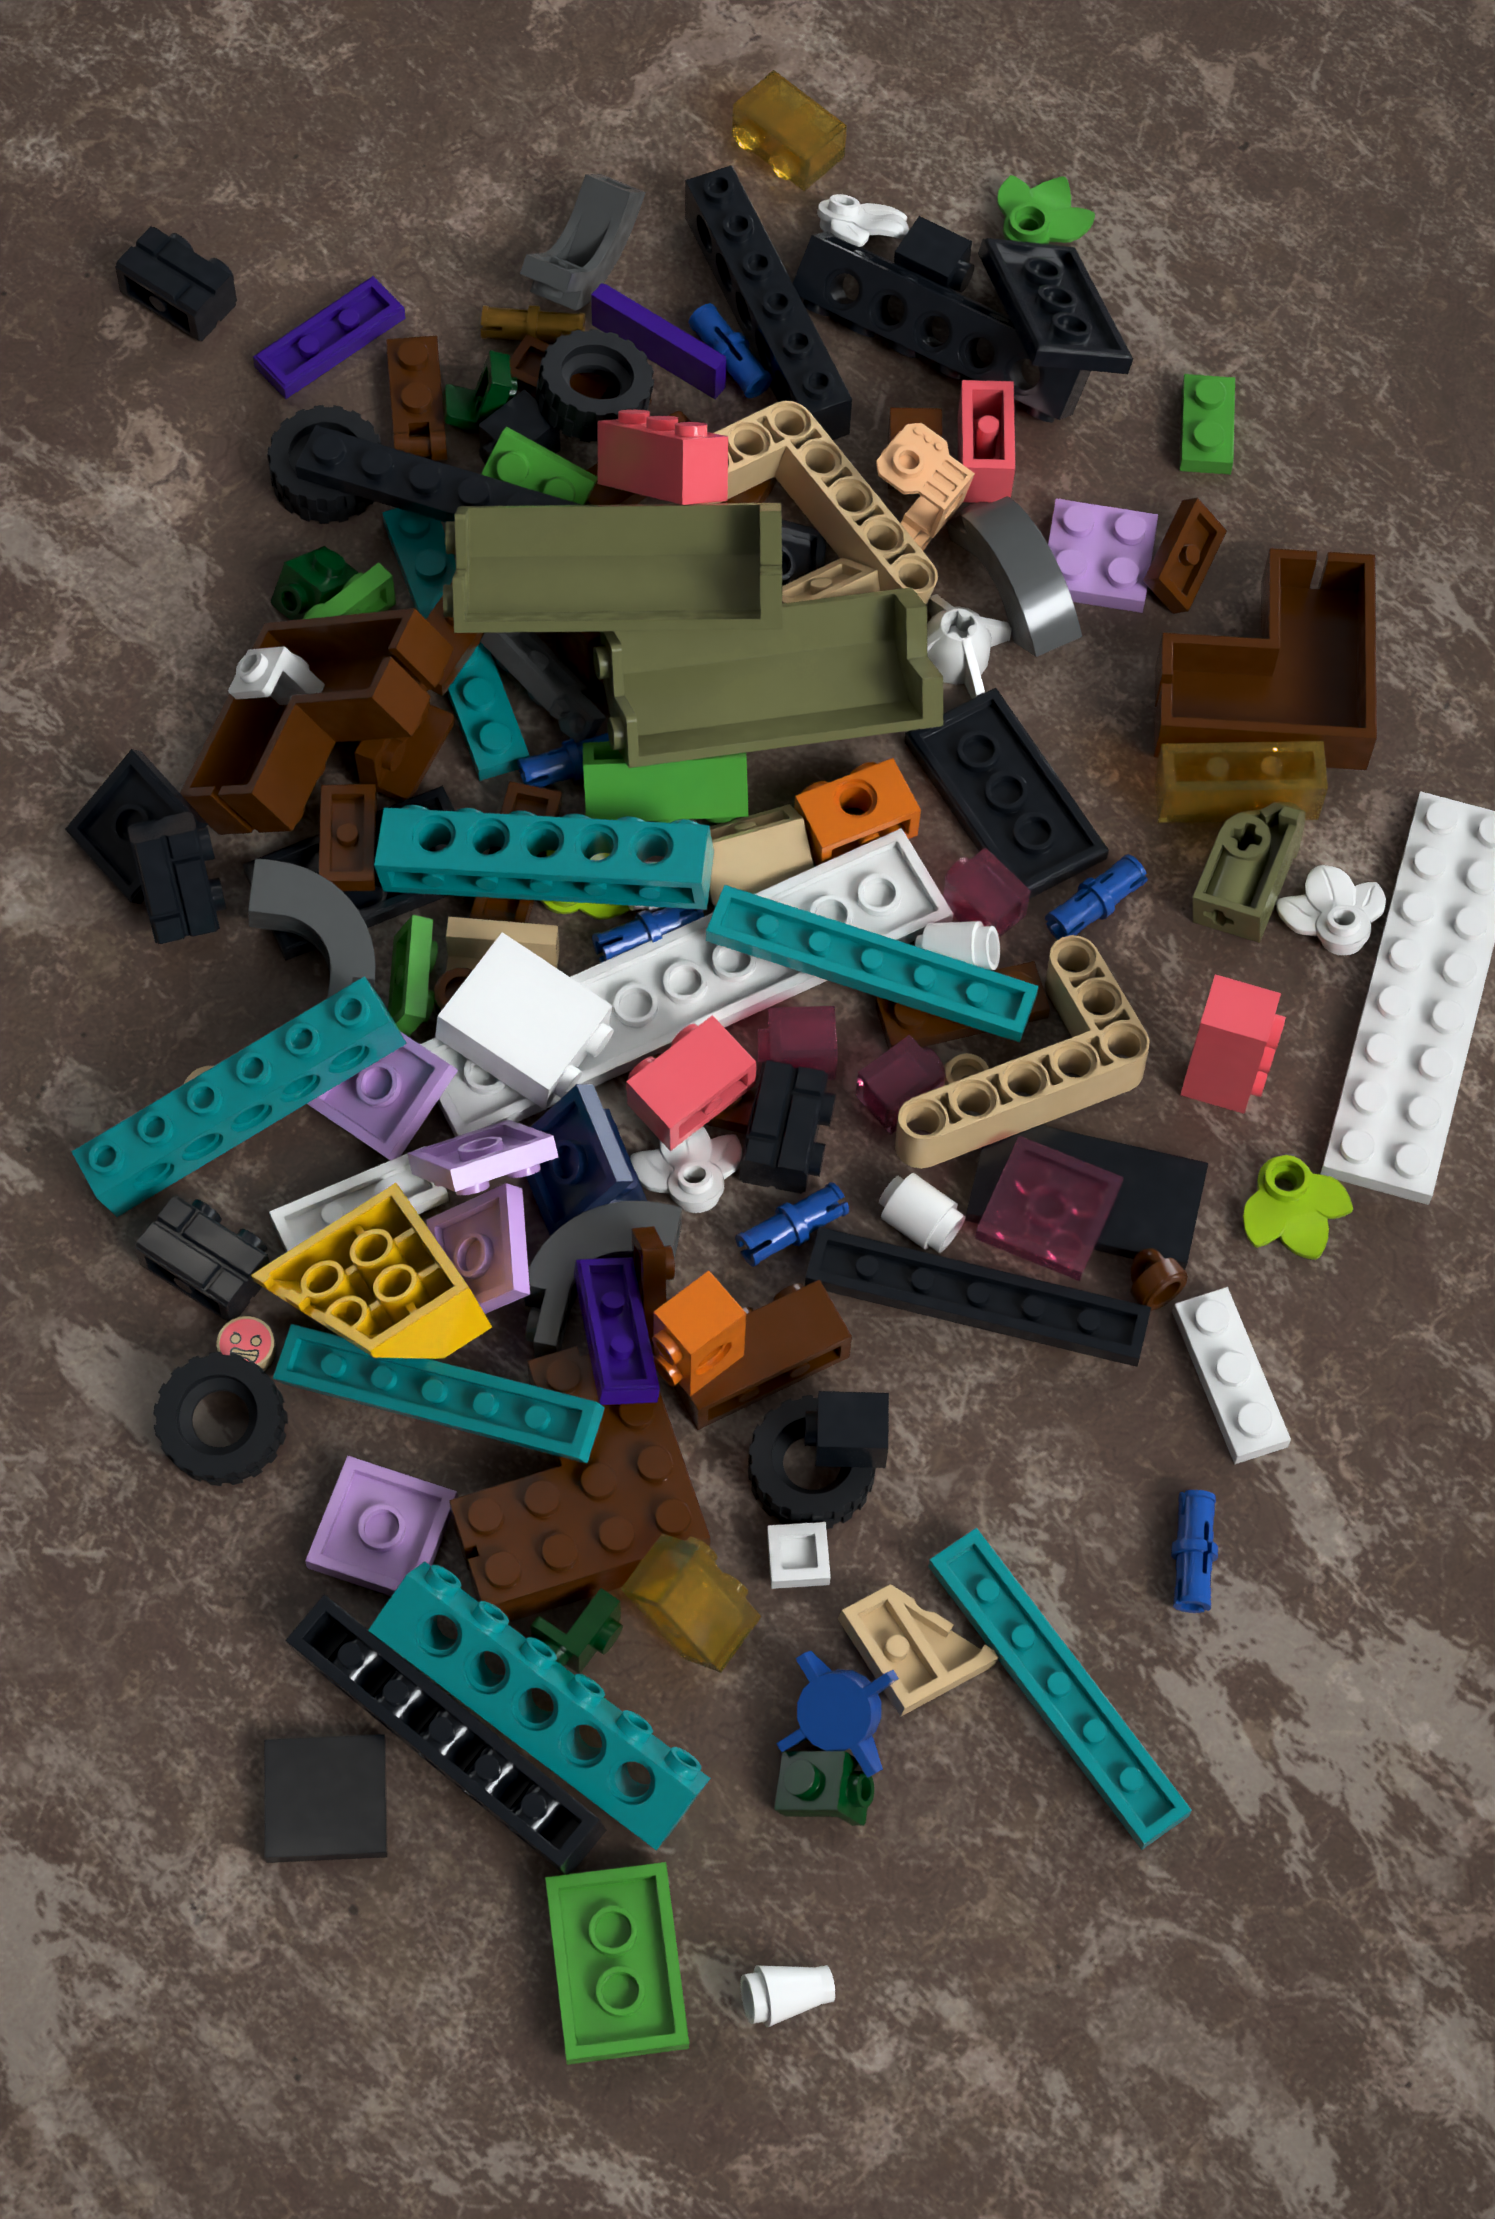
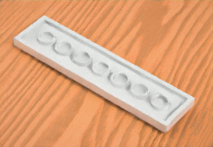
[1320,791,1495,1205]

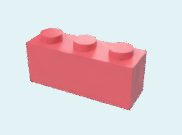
[597,410,728,505]
[1180,974,1286,1114]

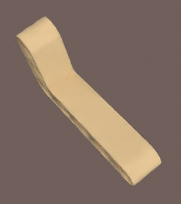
[700,401,938,605]
[895,935,1150,1169]

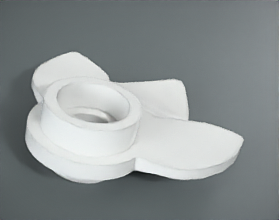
[817,194,909,247]
[1276,865,1386,955]
[630,1126,742,1213]

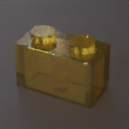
[732,70,847,192]
[621,1533,762,1673]

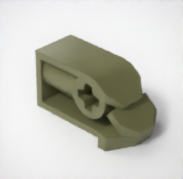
[1193,802,1306,943]

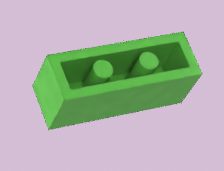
[583,741,749,823]

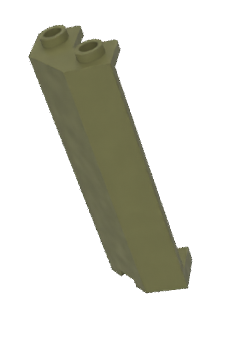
[443,503,783,633]
[593,587,944,768]

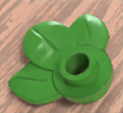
[997,175,1095,244]

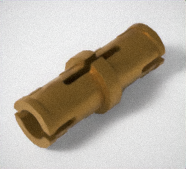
[481,305,585,343]

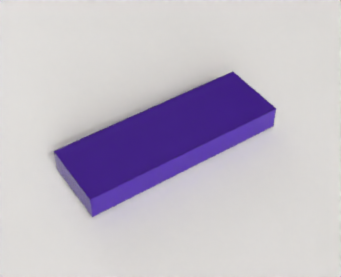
[253,276,406,399]
[591,283,726,399]
[574,1257,660,1405]

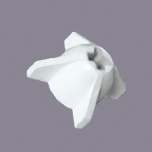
[927,594,1012,699]

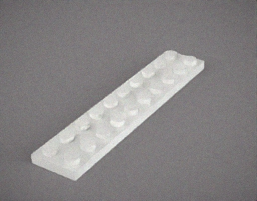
[420,828,953,1137]

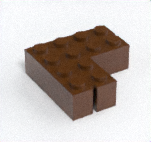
[1154,548,1377,770]
[180,608,454,835]
[449,1346,710,1622]

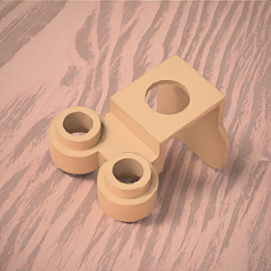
[876,423,975,551]

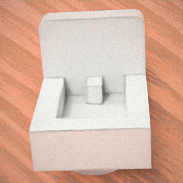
[228,646,325,705]

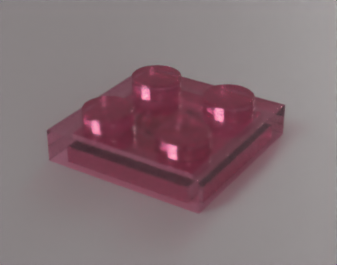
[975,1136,1124,1281]

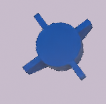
[776,1651,899,1778]

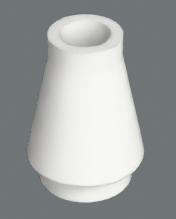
[741,1965,835,2027]

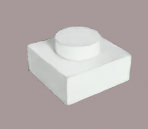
[767,1522,831,1589]

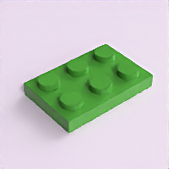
[545,1862,689,2065]

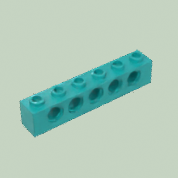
[374,805,714,910]
[71,976,407,1217]
[368,1561,711,1851]

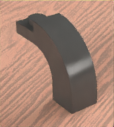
[520,174,646,310]
[946,496,1083,657]
[248,858,376,998]
[524,1201,682,1358]

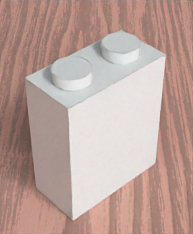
[435,932,614,1110]

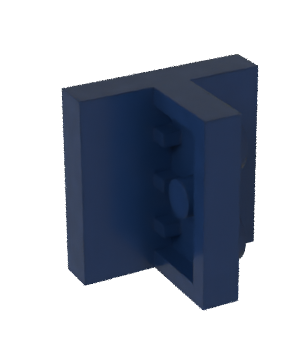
[526,1084,647,1236]

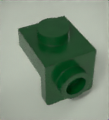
[442,350,518,431]
[271,546,359,620]
[530,1588,623,1674]
[774,1751,874,1826]

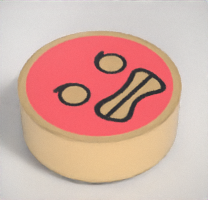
[217,1316,276,1371]

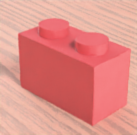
[958,380,1015,503]
[626,1015,756,1151]

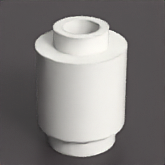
[915,921,1000,970]
[879,1173,966,1253]

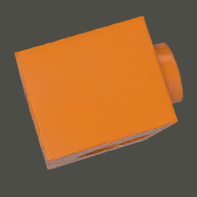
[794,758,921,866]
[652,1270,746,1397]

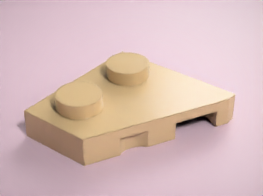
[838,1584,999,1717]

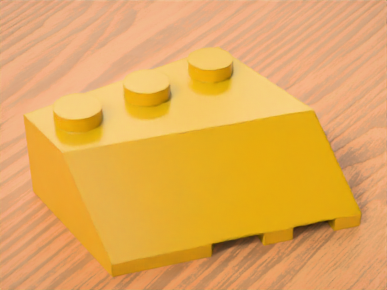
[251,1183,492,1359]

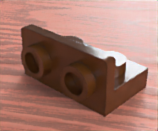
[354,700,455,802]

